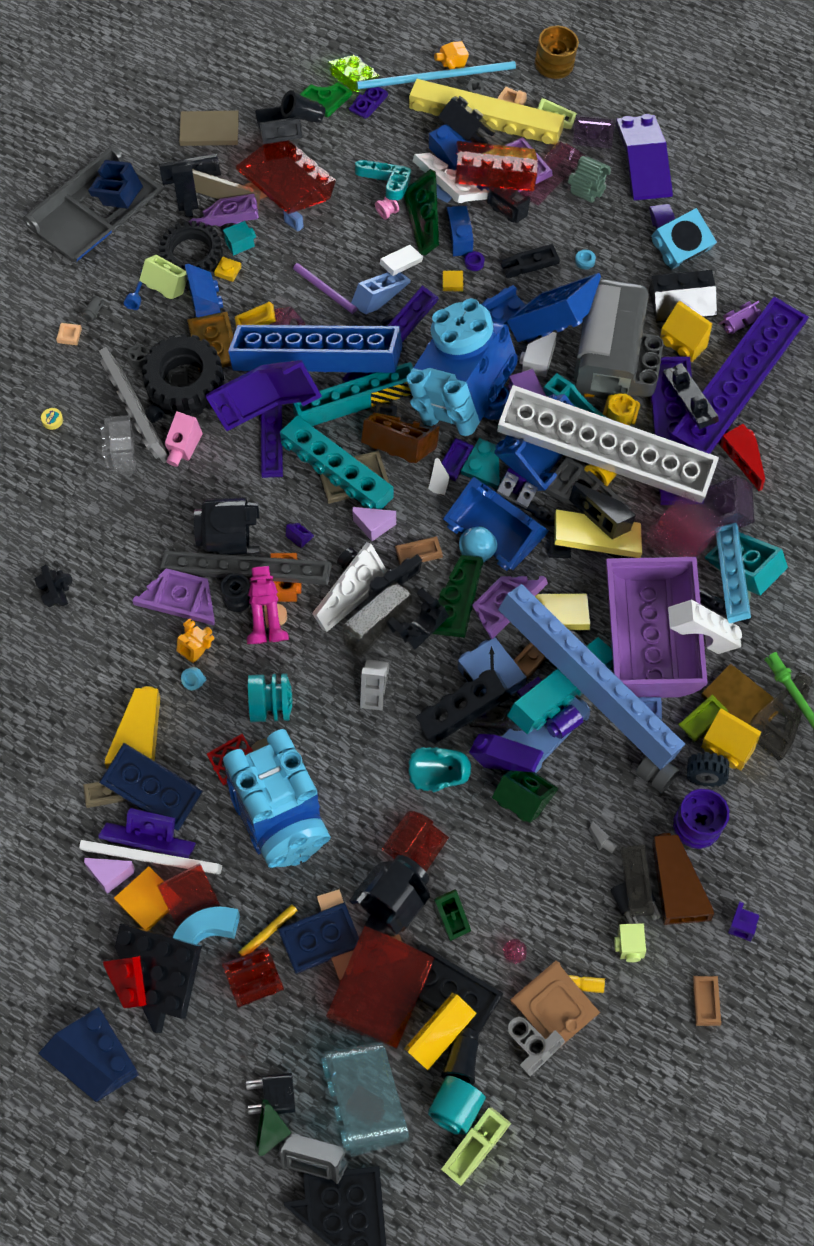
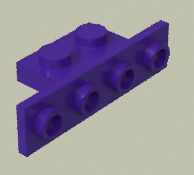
[99,808,196,859]

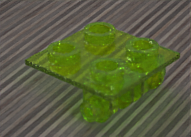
[328,55,380,92]

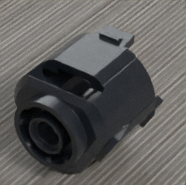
[194,497,260,554]
[349,855,430,935]

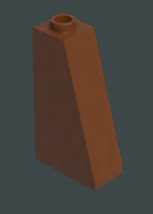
[652,833,714,925]

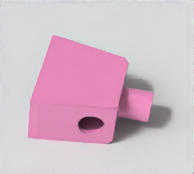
[165,411,203,467]

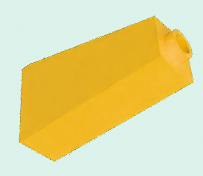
[105,686,160,769]

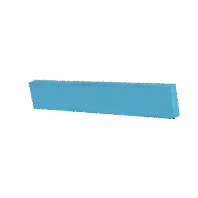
[715,523,751,624]

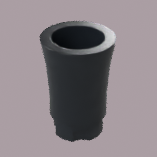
[281,90,326,123]
[441,1027,479,1085]

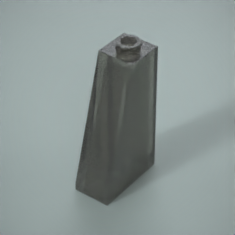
[342,581,412,658]

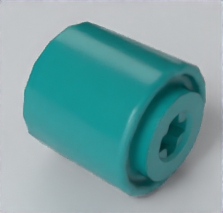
[428,1076,486,1135]

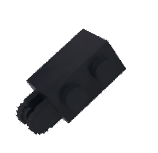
[438,96,495,146]

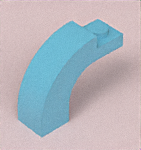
[173,907,240,944]

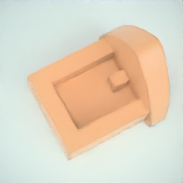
[497,87,527,105]

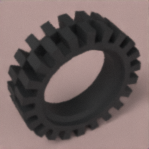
[159,221,223,272]

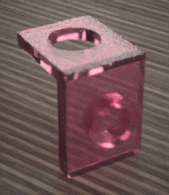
[269,307,306,325]

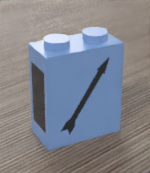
[458,637,526,697]

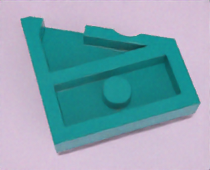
[461,438,500,489]

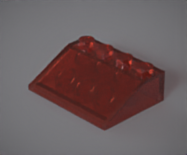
[236,140,336,214]
[455,141,538,191]
[326,926,434,1049]

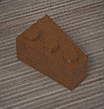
[361,413,440,463]

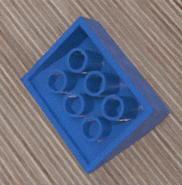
[507,273,601,342]

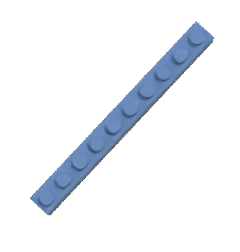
[498,584,685,770]

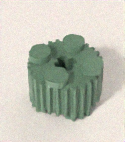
[568,156,611,203]

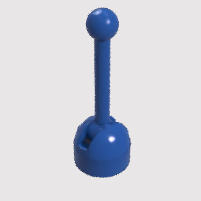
[124,270,142,310]

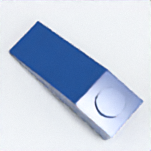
[447,206,474,257]

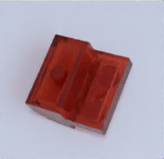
[382,811,449,871]
[222,947,284,1007]

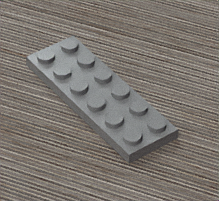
[99,347,169,463]

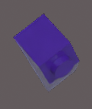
[469,734,544,772]

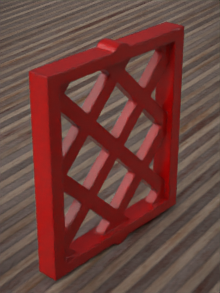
[207,733,253,786]

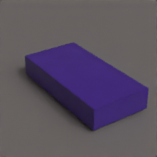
[441,438,474,482]

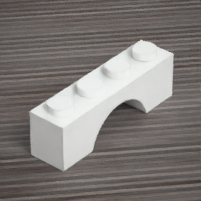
[668,599,742,654]

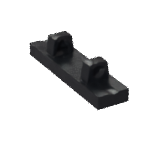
[663,363,719,430]

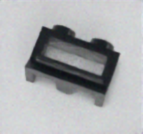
[487,177,531,223]

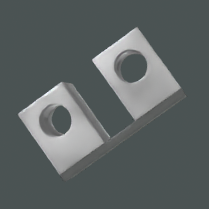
[496,471,537,509]

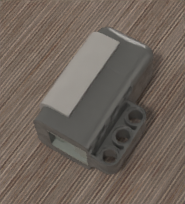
[574,279,663,399]

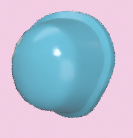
[459,527,497,562]

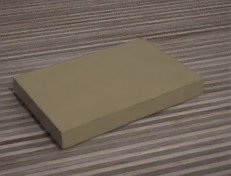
[179,110,239,146]
[319,450,390,504]

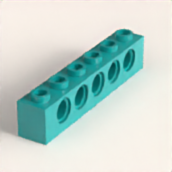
[280,415,394,510]

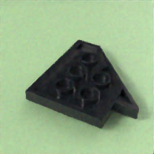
[115,924,202,1033]
[284,1166,386,1246]

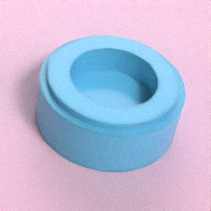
[575,250,596,269]

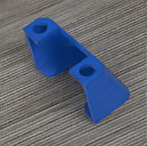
[494,394,575,491]

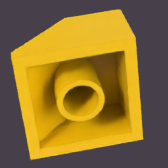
[660,301,712,362]
[701,708,761,771]

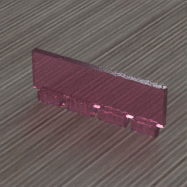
[520,141,585,206]

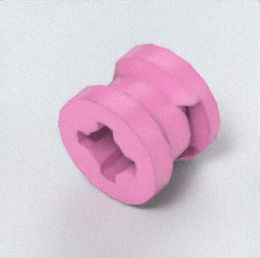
[375,197,399,220]

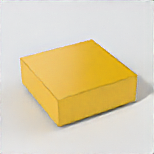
[443,271,463,291]

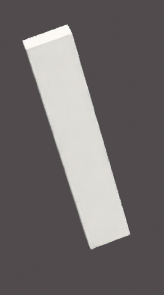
[79,840,222,874]

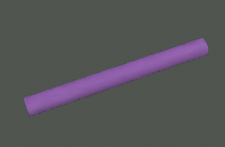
[293,263,357,314]

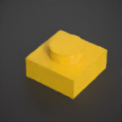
[214,257,241,282]

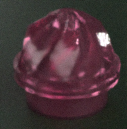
[503,939,527,964]

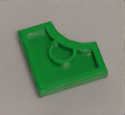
[299,82,353,118]

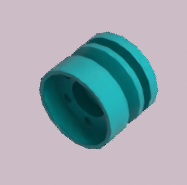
[248,673,293,722]

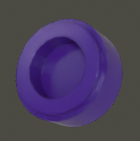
[464,251,485,271]

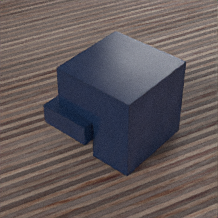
[88,160,143,209]

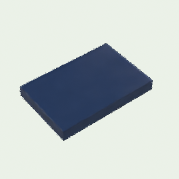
[278,902,363,974]

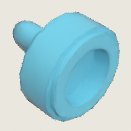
[181,667,206,691]

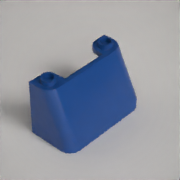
[443,477,549,571]

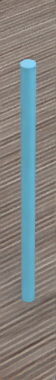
[357,61,516,90]

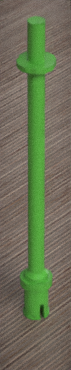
[764,652,814,729]

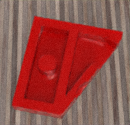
[103,956,147,1008]

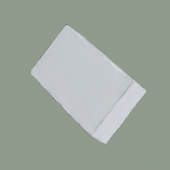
[379,245,423,276]

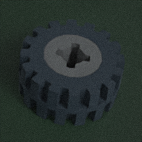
[687,752,729,787]

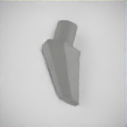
[589,822,617,853]

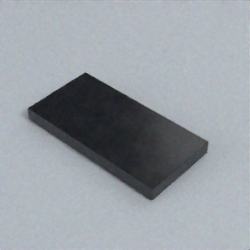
[395,944,503,1034]

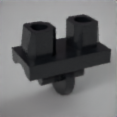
[34,564,73,607]

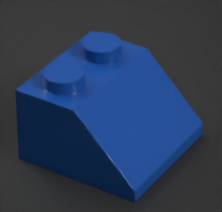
[185,264,223,318]

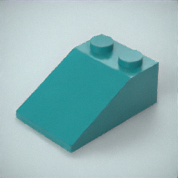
[705,532,788,595]

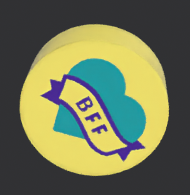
[41,408,63,430]

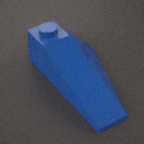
[429,125,490,191]

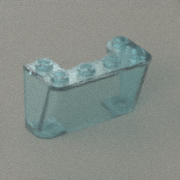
[321,1042,409,1157]

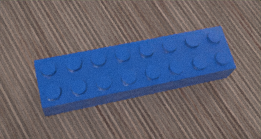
[228,325,403,373]

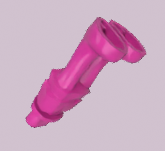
[247,566,289,644]

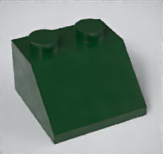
[492,770,559,823]

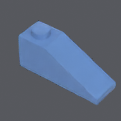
[351,272,411,314]

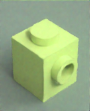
[614,923,646,962]

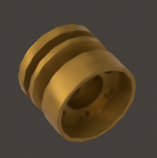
[534,26,579,79]

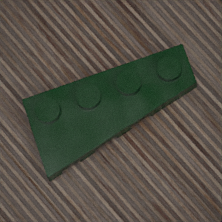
[404,169,439,256]
[432,555,483,638]

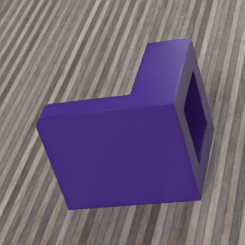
[728,901,759,942]

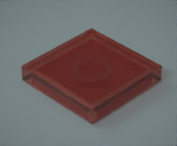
[157,863,221,928]

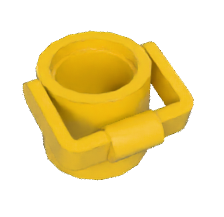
[603,393,640,426]

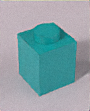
[223,221,256,256]

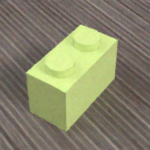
[139,255,187,299]

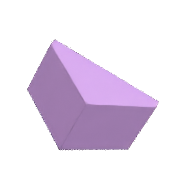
[352,507,396,541]
[84,858,135,894]

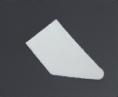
[428,458,449,495]

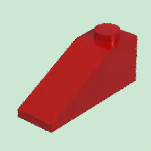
[720,424,765,491]

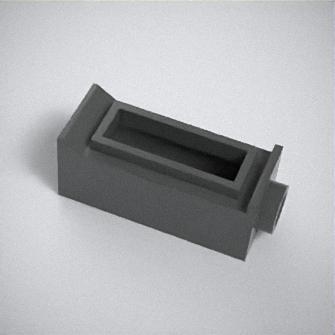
[278,1133,348,1184]

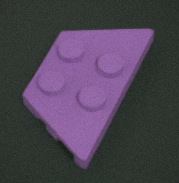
[189,194,259,227]
[133,568,215,625]
[472,576,548,639]

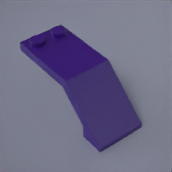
[616,114,673,201]
[206,360,322,431]

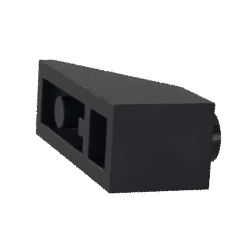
[569,483,636,539]

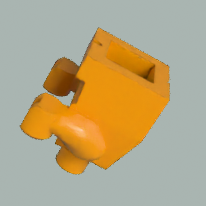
[434,41,469,70]
[176,618,214,663]

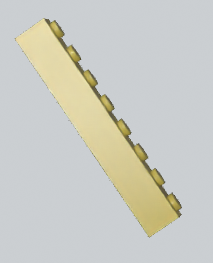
[409,79,564,145]

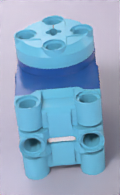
[407,298,518,436]
[223,729,331,868]

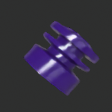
[673,788,730,849]

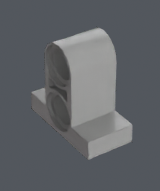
[360,659,389,711]
[508,1017,565,1076]

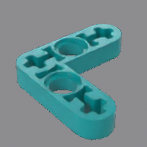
[355,160,411,200]

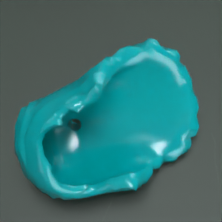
[408,747,471,793]

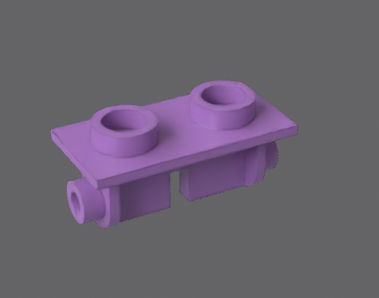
[719,301,762,334]

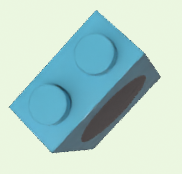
[651,208,717,270]

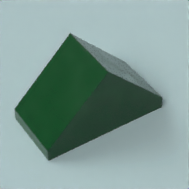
[434,889,471,941]
[255,1099,291,1156]

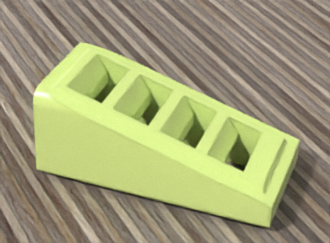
[537,98,577,129]

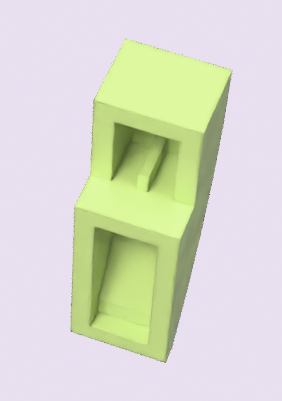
[441,1107,511,1186]

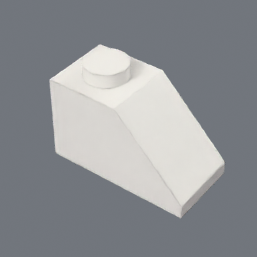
[519,332,557,377]

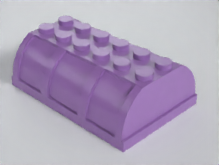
[606,557,708,698]

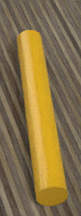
[238,904,298,959]

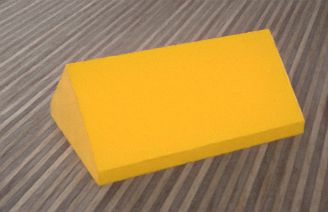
[404,993,477,1070]

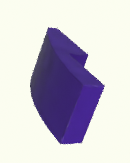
[349,87,388,119]
[649,204,675,229]

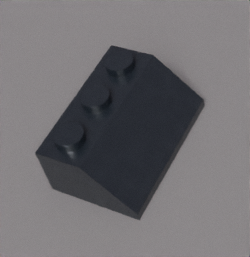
[649,270,717,323]

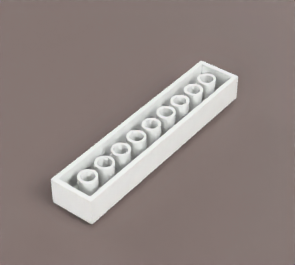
[497,385,719,503]

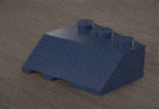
[38,1007,139,1102]

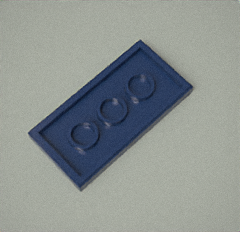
[99,743,203,831]

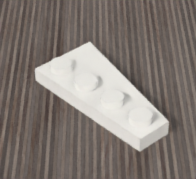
[413,153,489,203]
[312,542,387,632]

